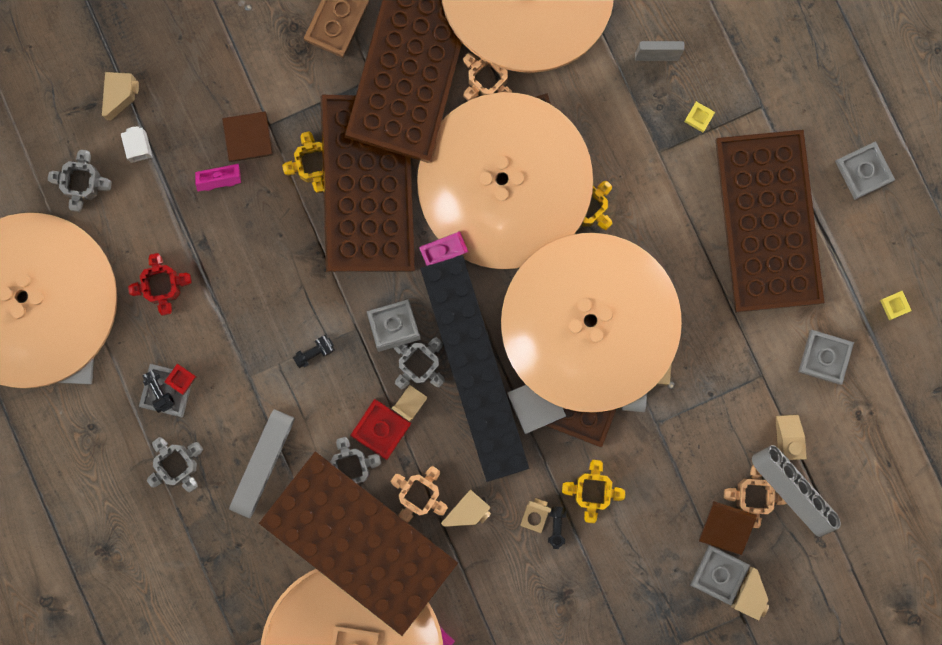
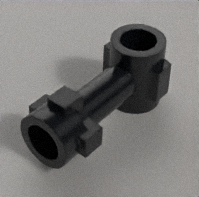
[293,335,335,368]
[142,370,175,413]
[548,506,567,549]

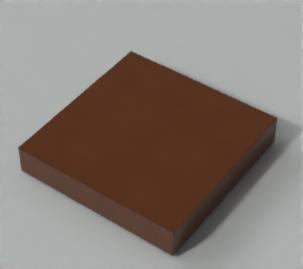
[222,111,273,162]
[699,501,757,555]

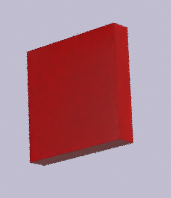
[350,399,412,460]

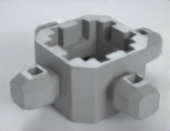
[48,150,112,212]
[394,337,445,390]
[147,437,203,492]
[330,437,381,488]

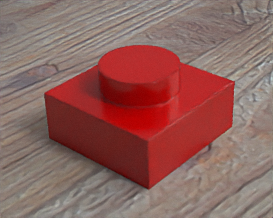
[164,364,197,395]

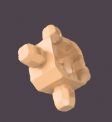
[463,53,512,101]
[724,465,787,528]
[391,466,448,523]

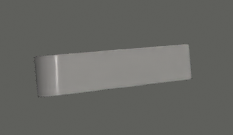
[229,409,295,519]
[752,445,841,537]

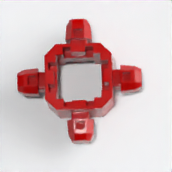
[128,253,192,316]

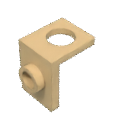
[391,385,427,422]
[520,498,551,533]

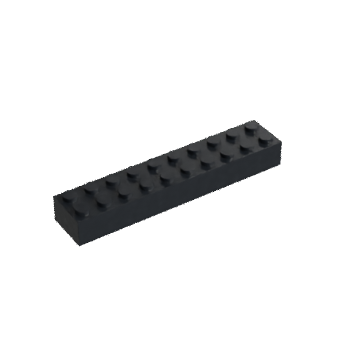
[420,255,530,482]

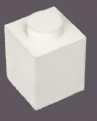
[121,127,152,163]

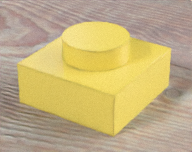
[684,101,715,132]
[880,291,912,320]

